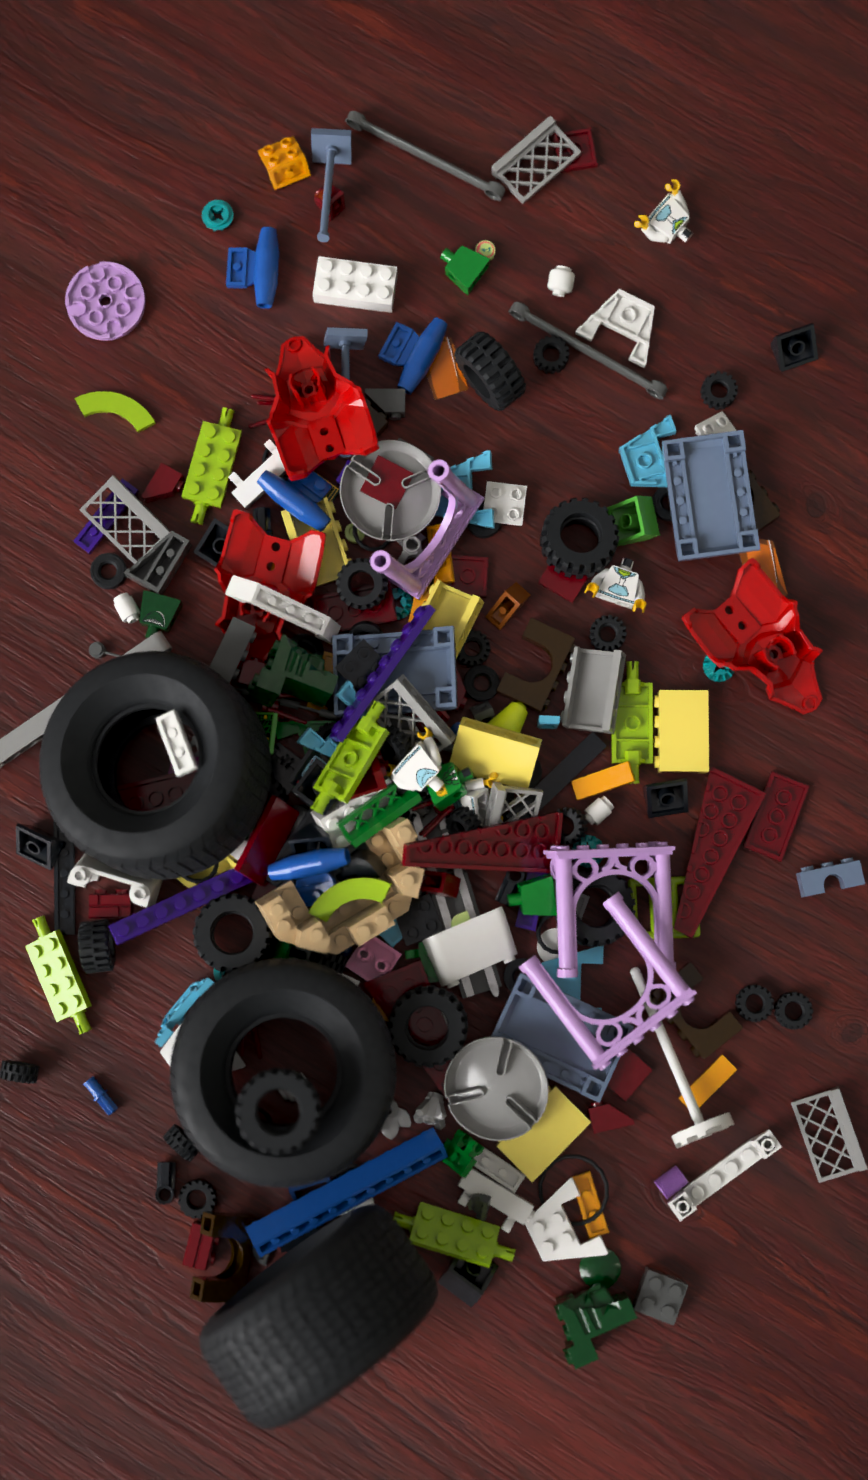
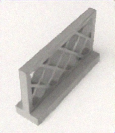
[491,116,582,204]
[79,475,171,564]
[366,674,456,752]
[483,782,543,827]
[791,1086,867,1183]

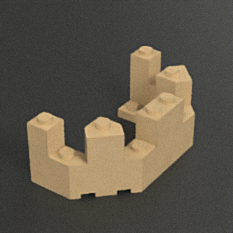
[254,817,425,955]

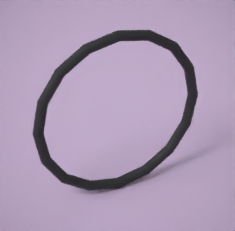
[538,1154,609,1226]

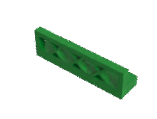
[336,782,422,848]

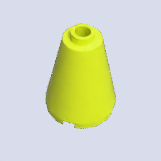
[487,701,528,733]

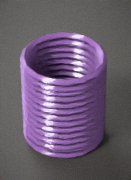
[654,1165,689,1199]

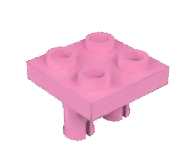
[345,937,402,981]

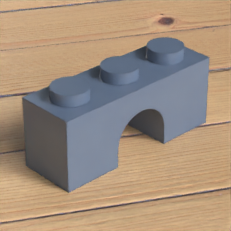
[796,857,865,898]

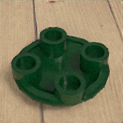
[579,1248,621,1288]

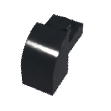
[336,849,387,882]

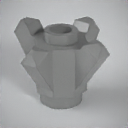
[397,533,427,565]
[413,1092,447,1130]

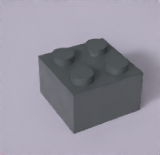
[632,1266,688,1326]

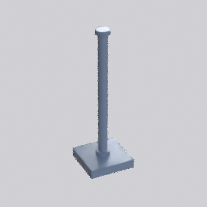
[311,128,352,242]
[323,327,368,458]

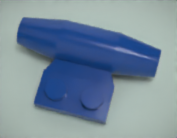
[226,227,279,309]
[378,317,448,395]
[257,470,333,532]
[268,847,351,907]

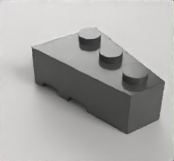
[123,531,192,595]
[210,617,258,683]

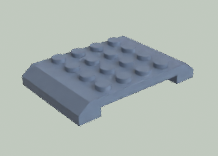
[662,430,760,562]
[332,626,458,717]
[491,973,634,1103]

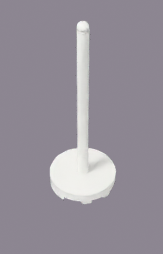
[630,967,734,1148]

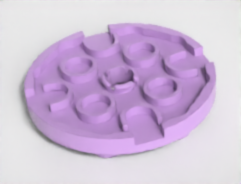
[65,262,146,341]

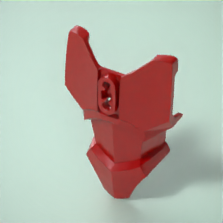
[264,336,379,481]
[214,509,327,673]
[682,558,823,715]

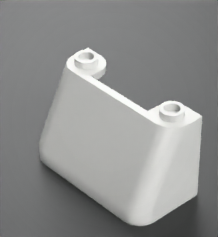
[67,853,163,908]
[422,906,518,989]

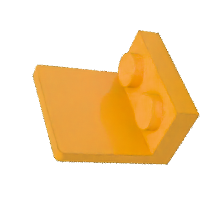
[258,136,311,190]

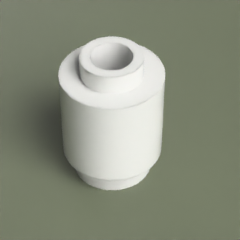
[114,592,140,624]
[584,796,614,826]

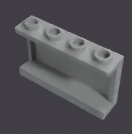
[560,646,626,734]

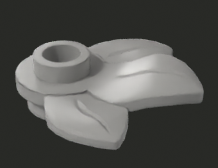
[381,1100,411,1140]

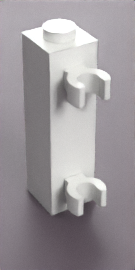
[228,439,286,509]
[458,1168,535,1233]

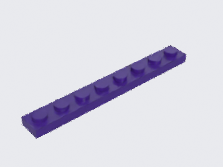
[329,605,436,742]
[108,868,253,946]

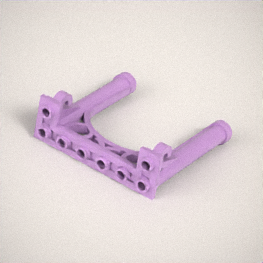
[370,460,485,600]
[543,841,676,978]
[519,892,697,1070]

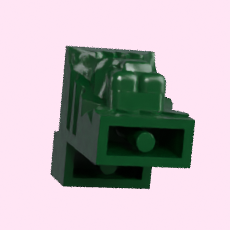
[247,634,339,708]
[554,1282,637,1370]

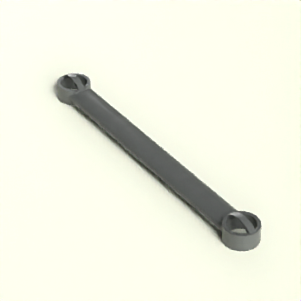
[345,111,506,201]
[509,302,668,400]

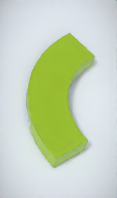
[75,391,156,433]
[308,877,392,922]

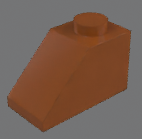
[485,582,531,630]

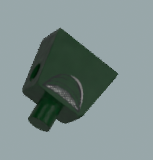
[139,590,183,638]

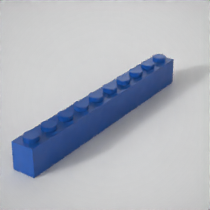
[245,1128,448,1257]

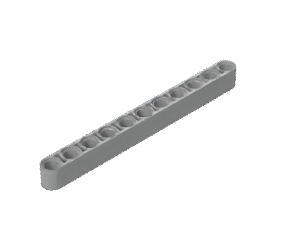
[0,631,173,768]

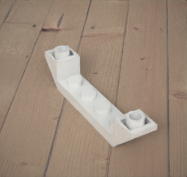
[225,575,341,645]
[667,1129,782,1221]

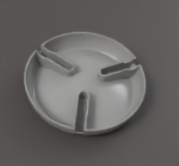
[340,440,441,541]
[444,1036,549,1141]

